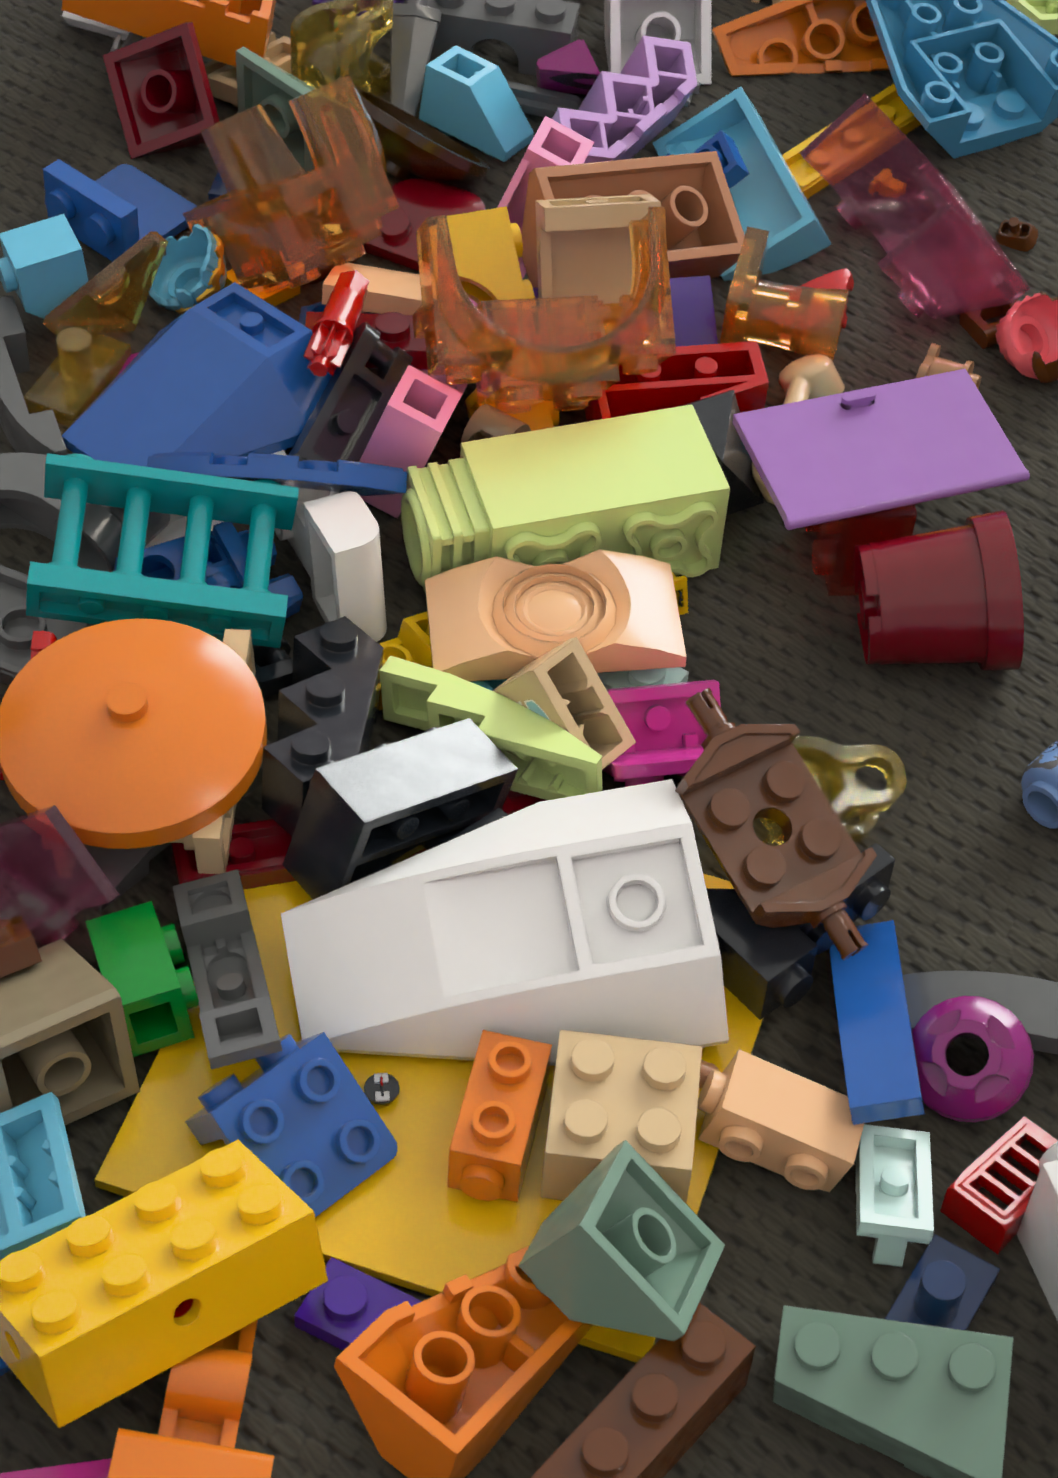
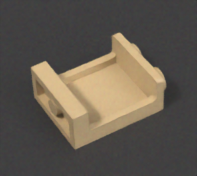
[535,194,662,357]

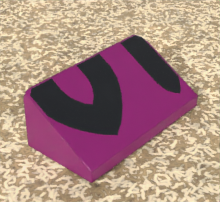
[536,39,600,98]

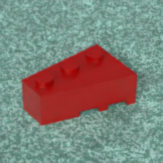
[583,341,769,422]

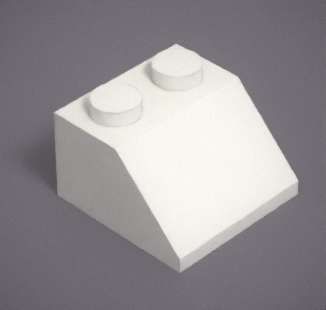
[604,0,711,85]

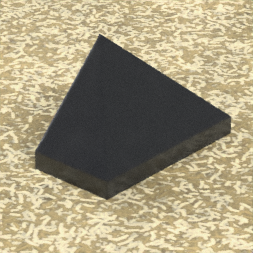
[682,390,764,515]

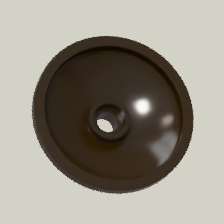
[345,86,490,183]

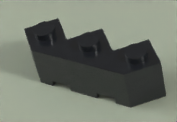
[262,616,383,836]

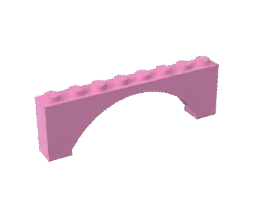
[359,116,594,519]

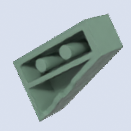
[773,1305,1013,1478]

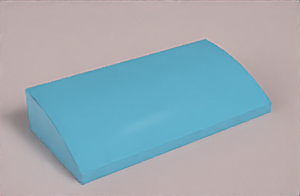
[653,86,831,281]

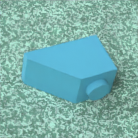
[0,214,99,334]

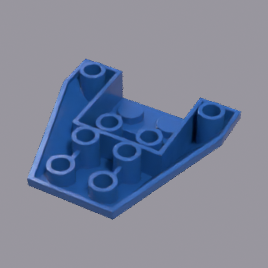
[62,282,332,467]

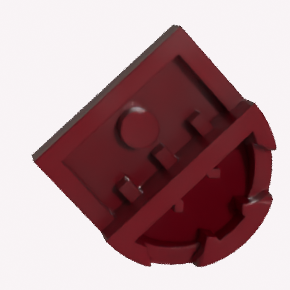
[359,179,486,278]

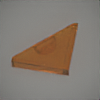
[43,231,168,334]

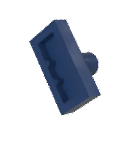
[885,1234,1000,1331]

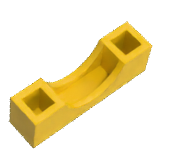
[429,206,559,431]

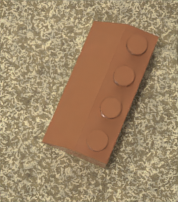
[521,151,750,288]

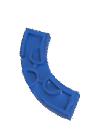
[147,452,408,496]

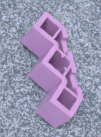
[552,35,697,163]

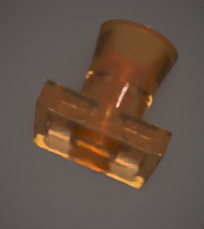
[720,227,849,362]

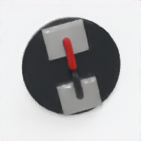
[364,1073,399,1105]

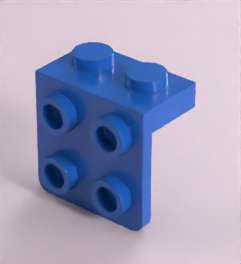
[43,159,198,270]
[185,1032,398,1217]

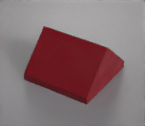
[103,22,221,159]

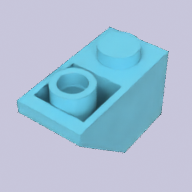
[419,45,534,162]

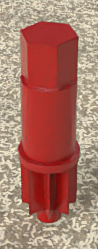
[303,270,369,377]

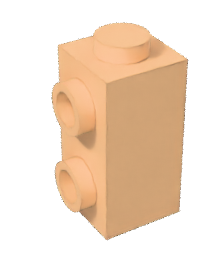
[697,1049,864,1192]

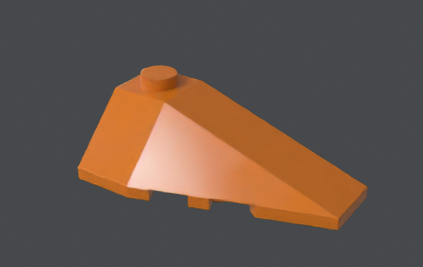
[712,0,889,76]
[334,1245,593,1478]

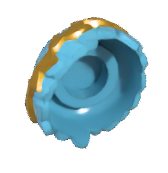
[146,224,227,315]

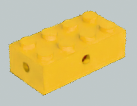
[0,1140,328,1428]

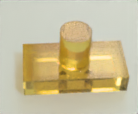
[24,327,132,427]

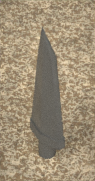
[389,0,442,116]

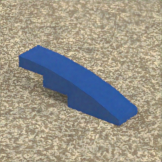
[830,920,925,1125]

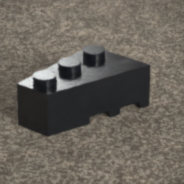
[283,718,518,899]

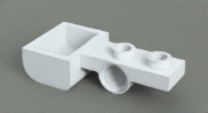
[272,450,387,642]

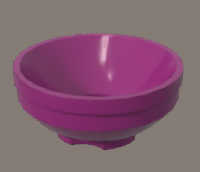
[912,996,1034,1123]

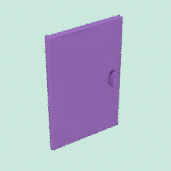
[732,369,1030,530]

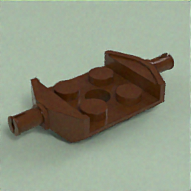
[675,688,877,961]

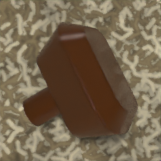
[995,217,1038,252]

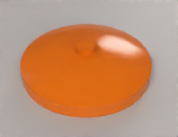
[0,619,267,849]

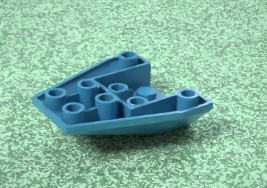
[865,0,1058,158]

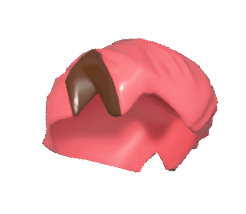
[996,291,1058,383]

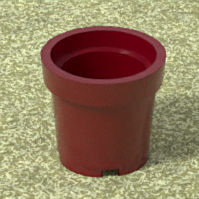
[853,510,1024,670]

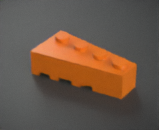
[62,0,276,67]

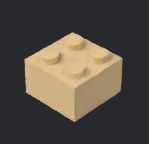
[540,1030,702,1203]

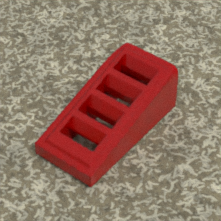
[940,1116,1058,1255]

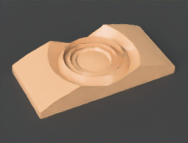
[425,549,686,682]

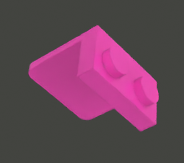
[602,680,721,787]

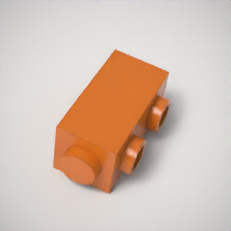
[447,1030,552,1203]

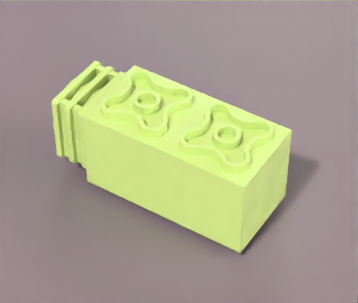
[401,404,730,592]

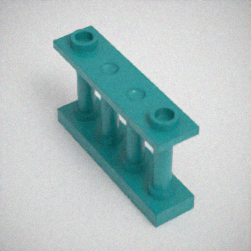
[26,453,299,648]

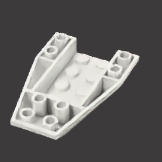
[281,779,729,1066]

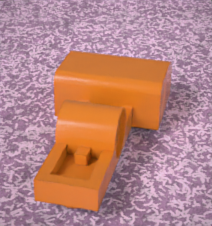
[108,1320,274,1478]

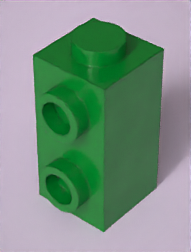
[85,901,199,1057]

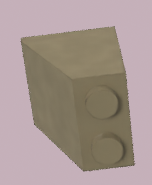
[0,939,140,1125]

